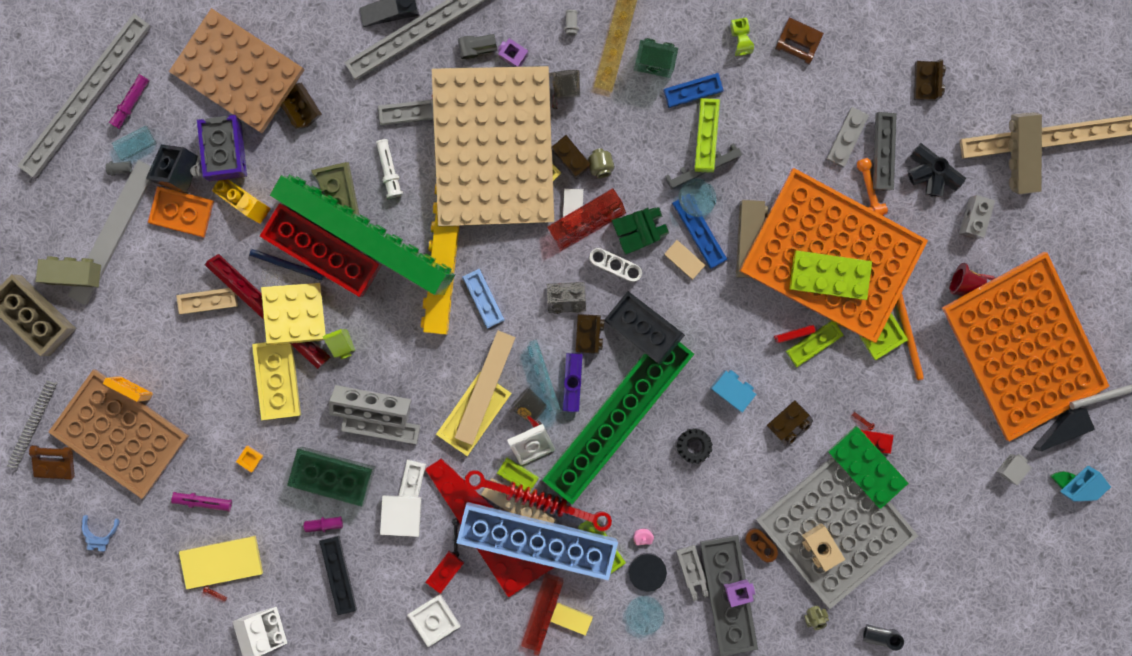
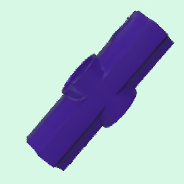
[563,353,583,412]

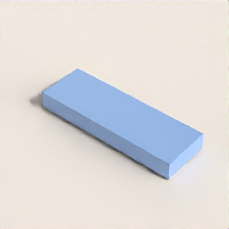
[462,269,504,329]

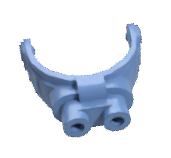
[82,515,120,551]

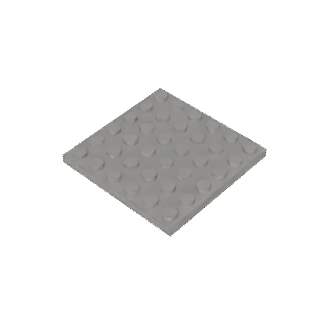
[756,456,918,609]

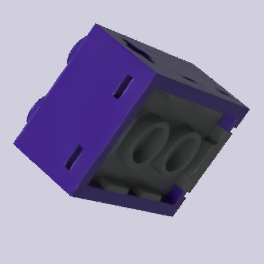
[197,115,247,182]

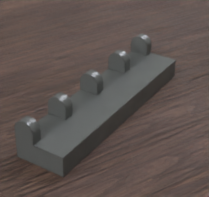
[873,112,897,191]
[665,143,742,190]

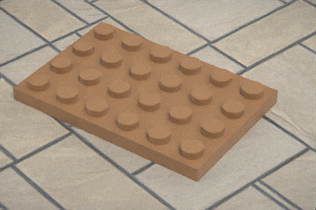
[169,8,305,133]
[49,369,189,499]

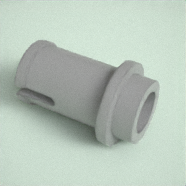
[564,10,579,36]

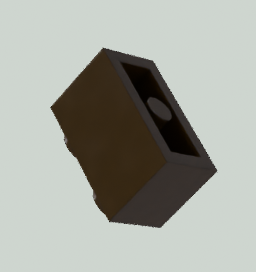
[552,135,591,179]

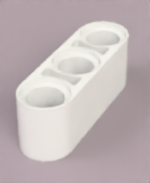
[589,248,642,282]

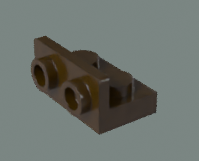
[914,59,946,101]
[575,314,604,354]

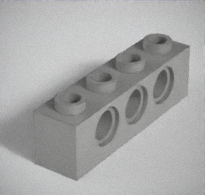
[329,385,411,429]

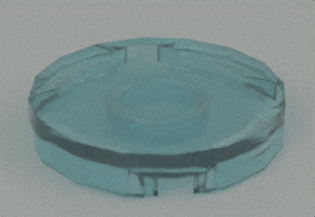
[679,179,717,217]
[626,595,664,635]

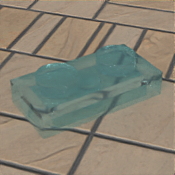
[111,125,157,161]

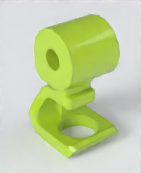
[730,17,754,56]

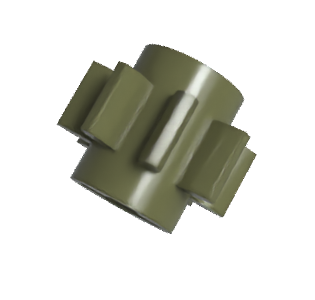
[804,606,829,630]

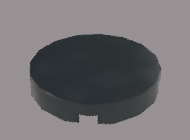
[629,553,667,592]

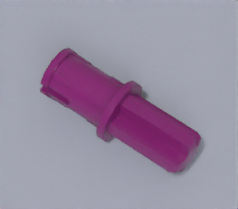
[303,516,343,533]

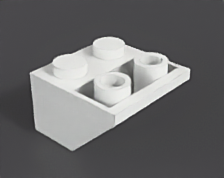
[232,607,287,656]

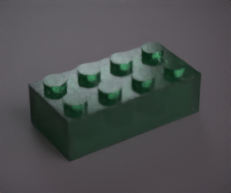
[287,446,376,507]

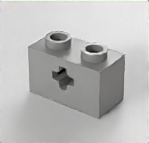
[959,195,995,239]

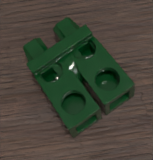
[612,207,669,255]

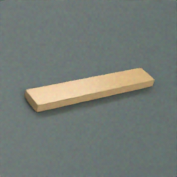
[455,330,516,445]

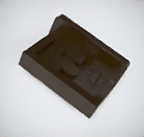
[280,82,322,130]
[767,400,813,446]

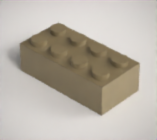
[0,274,77,356]

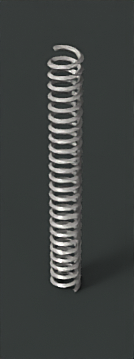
[7,381,58,468]

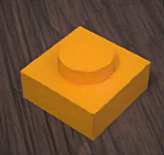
[236,446,264,473]

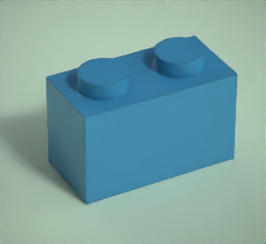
[710,370,756,413]

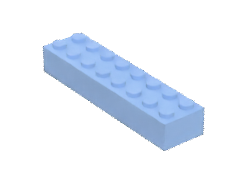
[457,502,618,580]

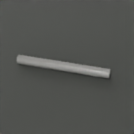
[1069,385,1132,409]

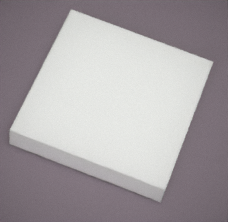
[508,424,555,465]
[380,495,422,537]
[407,594,461,647]

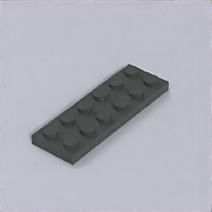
[700,535,758,656]

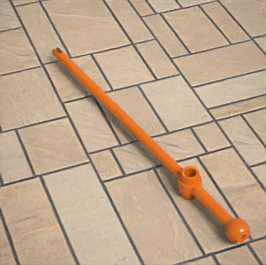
[857,158,924,380]

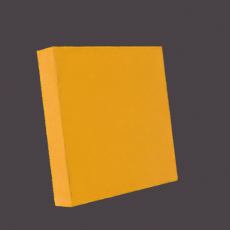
[103,376,153,402]

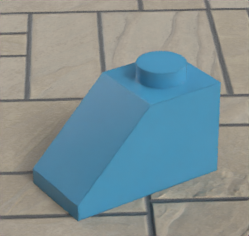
[1060,466,1111,501]

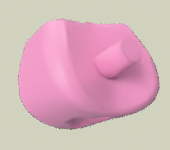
[633,529,654,545]

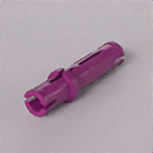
[108,74,150,129]
[171,492,232,512]

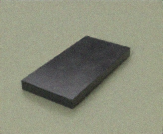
[604,291,685,365]

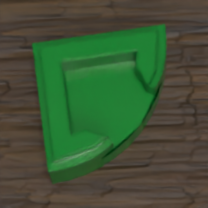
[1050,471,1076,489]

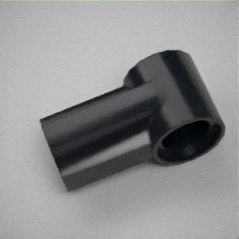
[863,624,904,651]

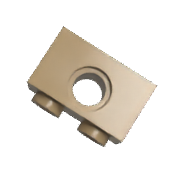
[802,524,845,572]

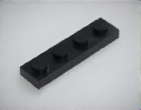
[319,535,357,616]

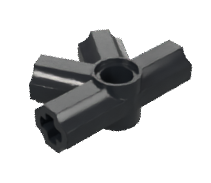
[907,143,966,197]

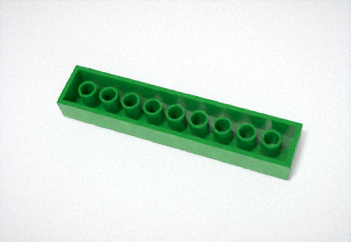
[270,174,456,295]
[542,342,694,505]

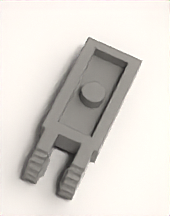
[676,545,709,601]

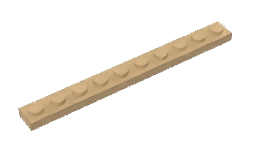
[959,115,1132,159]

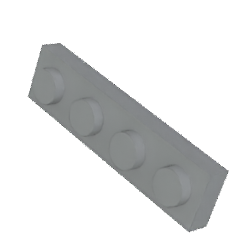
[341,417,421,444]

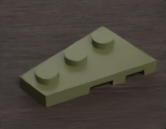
[311,162,360,216]

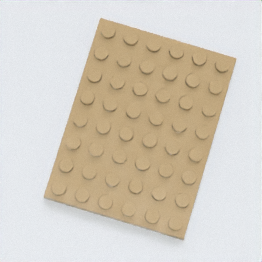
[432,66,554,226]

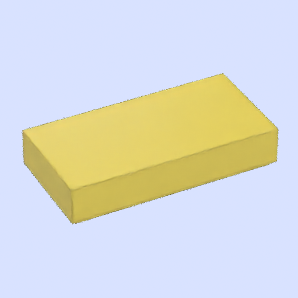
[550,602,593,636]

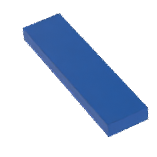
[672,194,727,269]

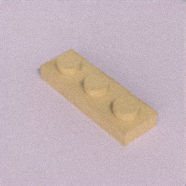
[176,288,238,314]

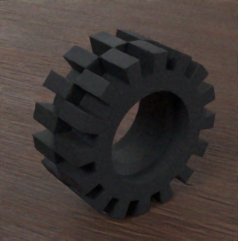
[677,428,713,464]

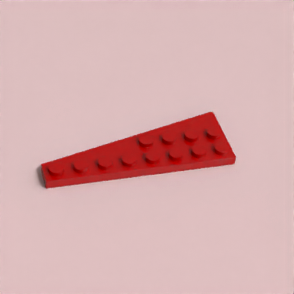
[425,458,555,597]

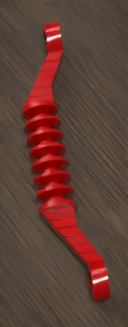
[464,470,612,531]

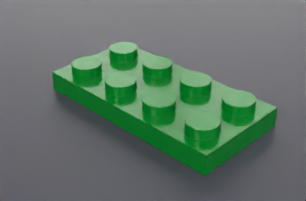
[827,426,909,509]

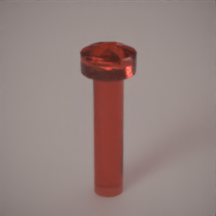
[852,412,875,431]
[203,585,228,601]

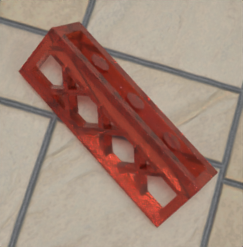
[547,188,626,251]
[521,573,564,656]

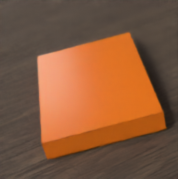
[148,186,214,238]

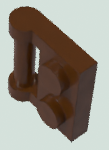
[775,17,824,65]
[29,445,75,480]

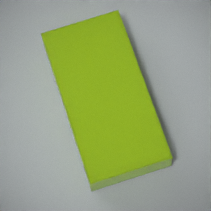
[497,457,539,492]

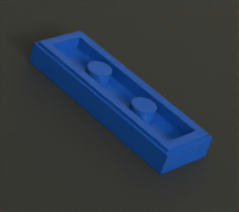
[663,73,724,108]

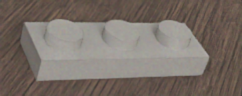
[826,107,869,167]

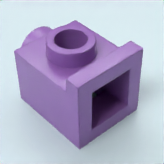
[498,38,529,67]
[724,579,755,607]

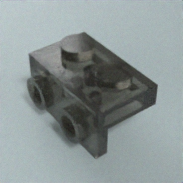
[547,282,586,314]

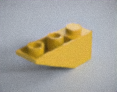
[211,179,271,224]

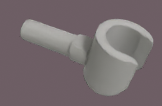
[190,150,204,179]

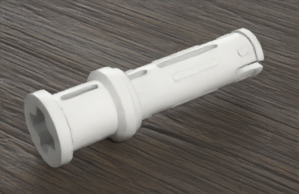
[376,139,403,199]

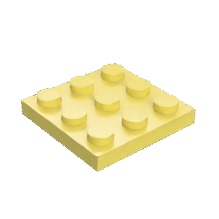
[261,283,326,345]

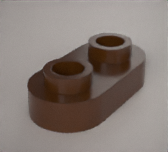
[745,528,778,562]

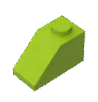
[322,329,355,360]

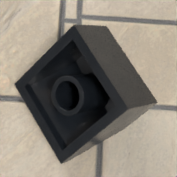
[146,144,198,192]

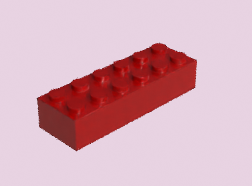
[259,203,383,297]

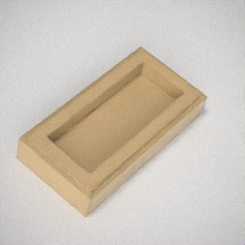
[664,240,705,280]

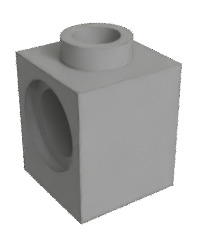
[996,454,1032,486]

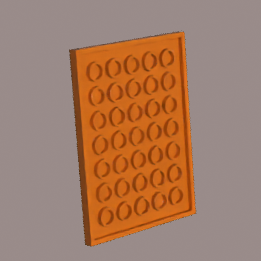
[739,168,928,343]
[942,252,1110,442]

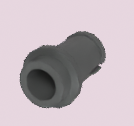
[106,161,132,176]

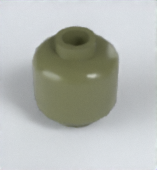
[588,148,615,179]

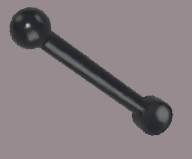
[452,518,460,557]

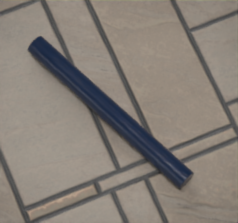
[249,249,324,281]

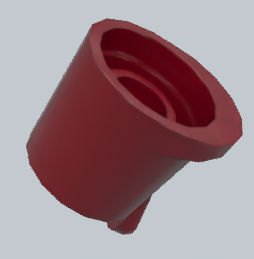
[949,263,995,297]

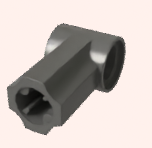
[458,34,498,59]

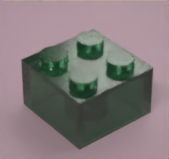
[633,38,679,78]

